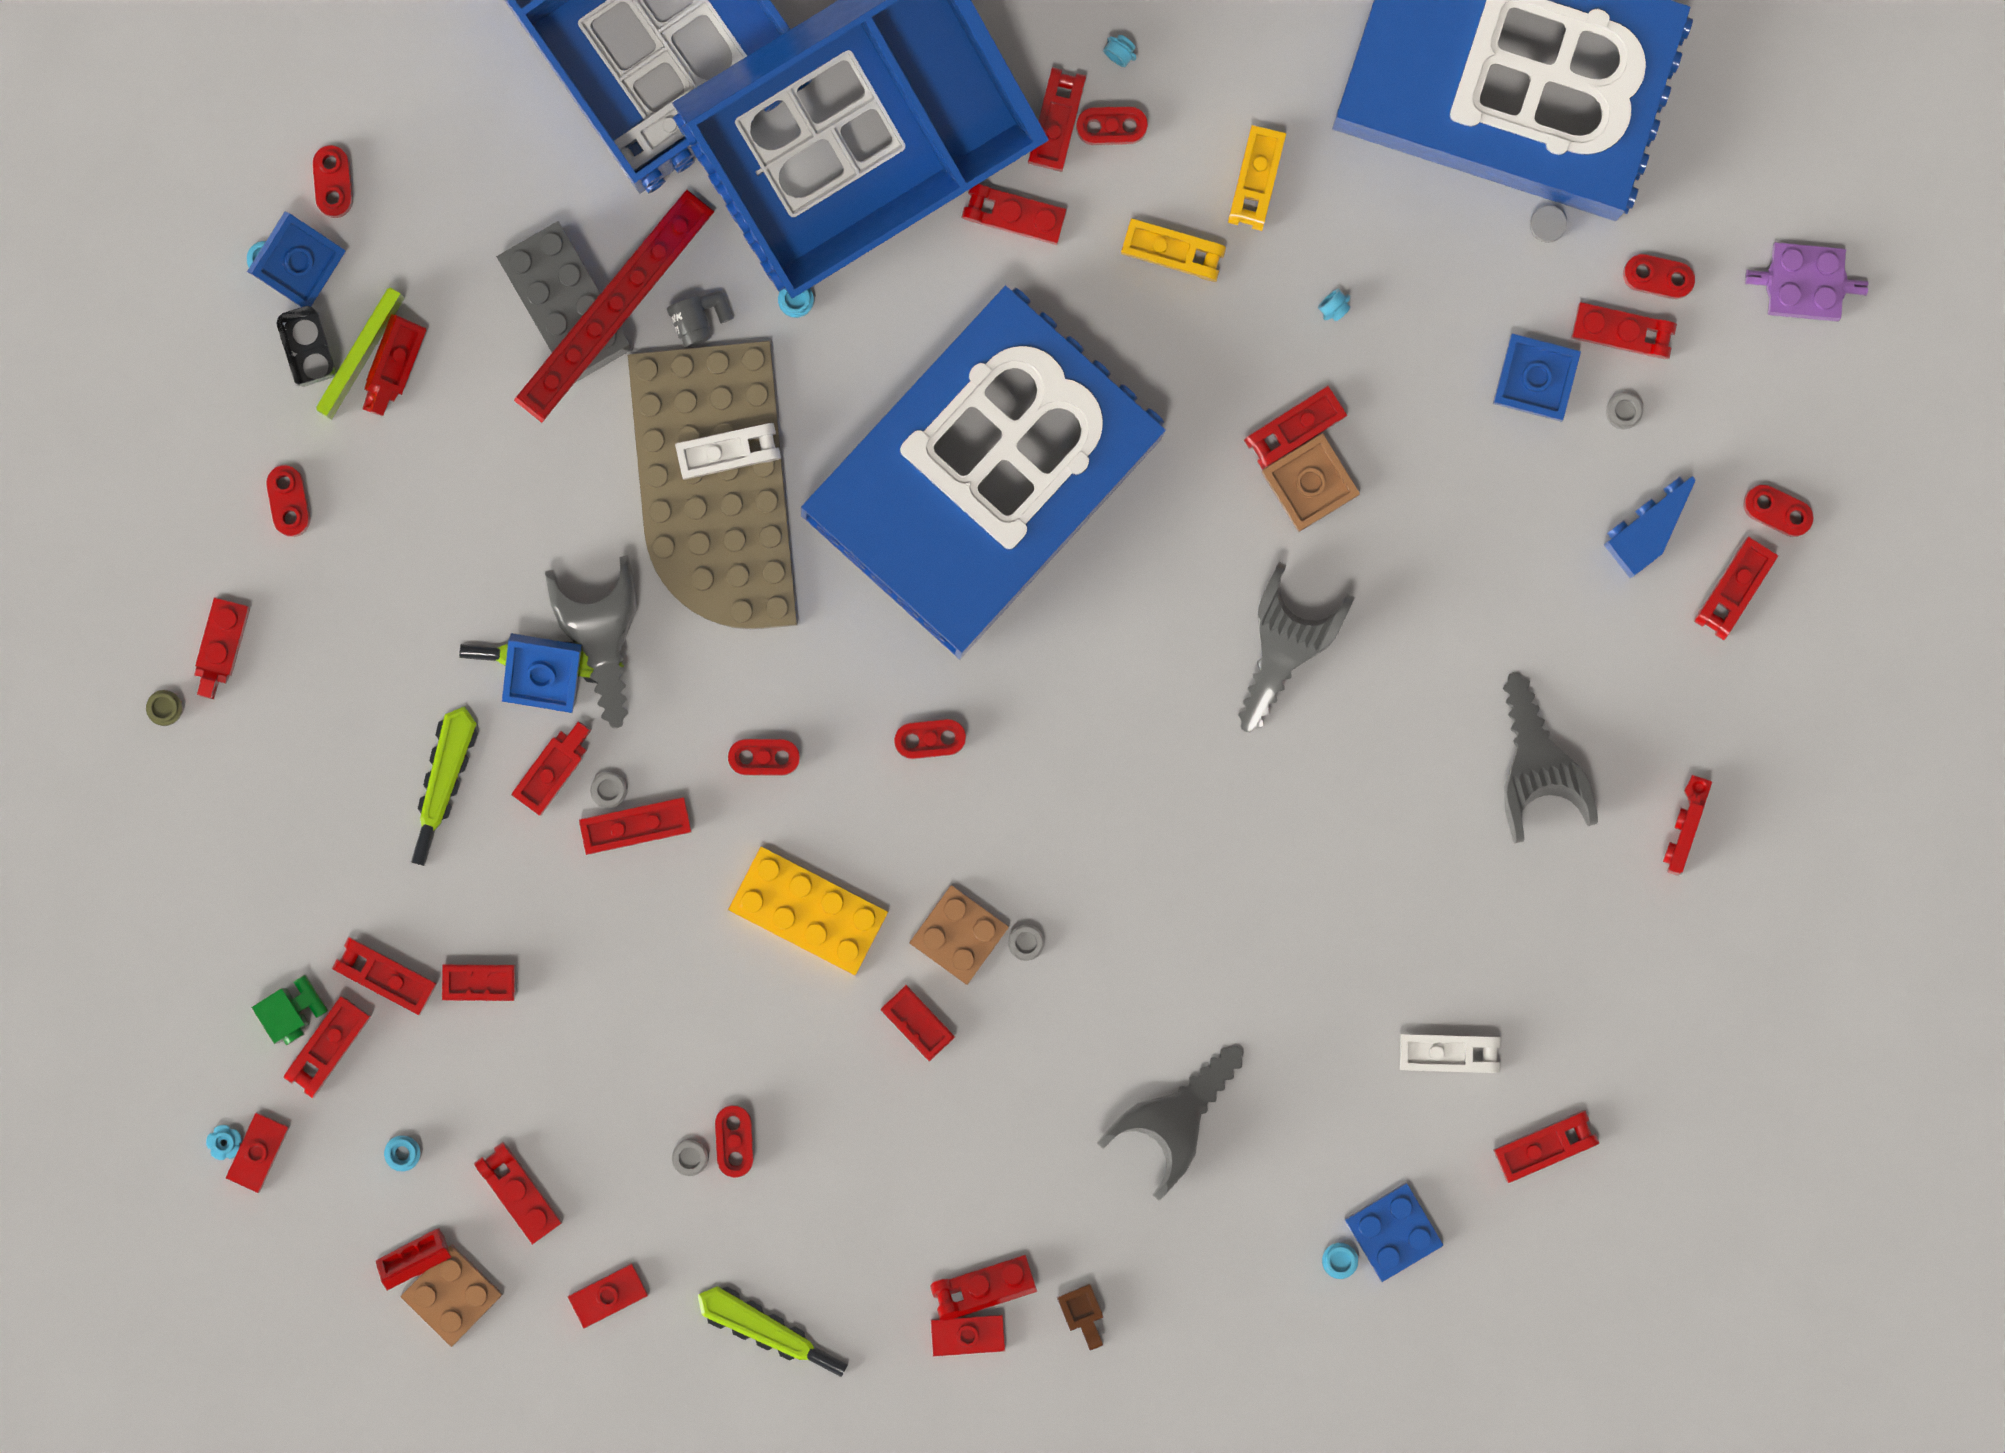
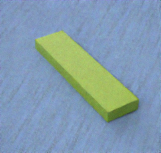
[316,287,405,420]

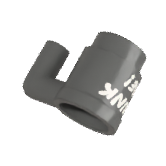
[667,291,734,348]

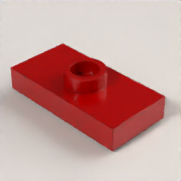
[442,964,516,1001]
[880,985,955,1062]
[226,1112,290,1193]
[375,1228,451,1291]
[568,1263,648,1329]
[931,1314,1005,1357]

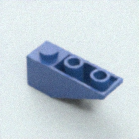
[1604,476,1696,578]

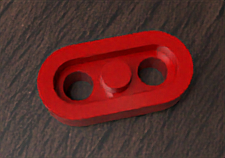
[1076,107,1148,145]
[313,145,353,218]
[1623,254,1695,299]
[266,465,310,537]
[1743,485,1814,537]
[894,719,966,759]
[728,739,800,776]
[715,1105,754,1178]

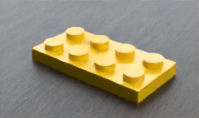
[728,847,888,976]

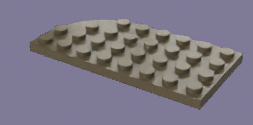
[628,341,797,629]

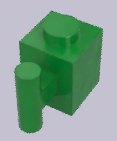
[251,974,328,1046]

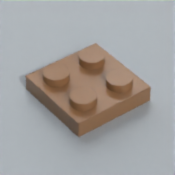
[1261,433,1360,533]
[909,885,1009,985]
[400,1244,503,1347]

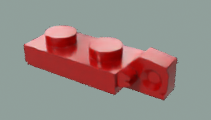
[362,314,426,416]
[194,597,250,699]
[511,721,592,816]
[1663,775,1712,876]

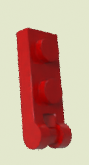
[1028,67,1087,172]
[961,184,1067,245]
[1571,302,1677,359]
[1244,386,1347,470]
[1694,536,1779,641]
[332,937,437,1015]
[283,996,371,1099]
[1493,1110,1600,1183]
[474,1142,562,1245]
[930,1255,1037,1321]

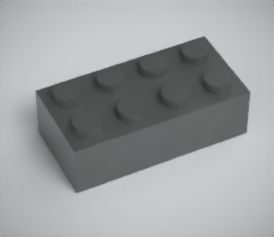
[496,221,633,383]

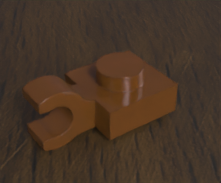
[1057,1284,1104,1351]

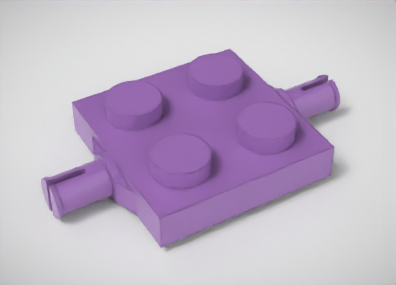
[1745,242,1868,322]

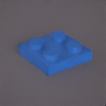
[247,211,346,307]
[1493,333,1581,422]
[502,633,582,713]
[1344,1183,1444,1282]

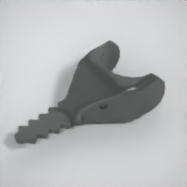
[545,555,637,728]
[1238,562,1355,733]
[1503,672,1598,844]
[1097,1046,1244,1201]

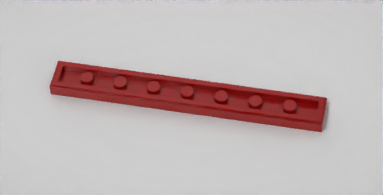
[514,189,714,423]

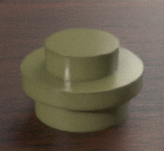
[146,690,183,726]

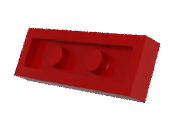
[579,797,692,855]

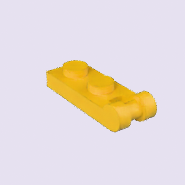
[1228,125,1286,231]
[1121,218,1226,282]

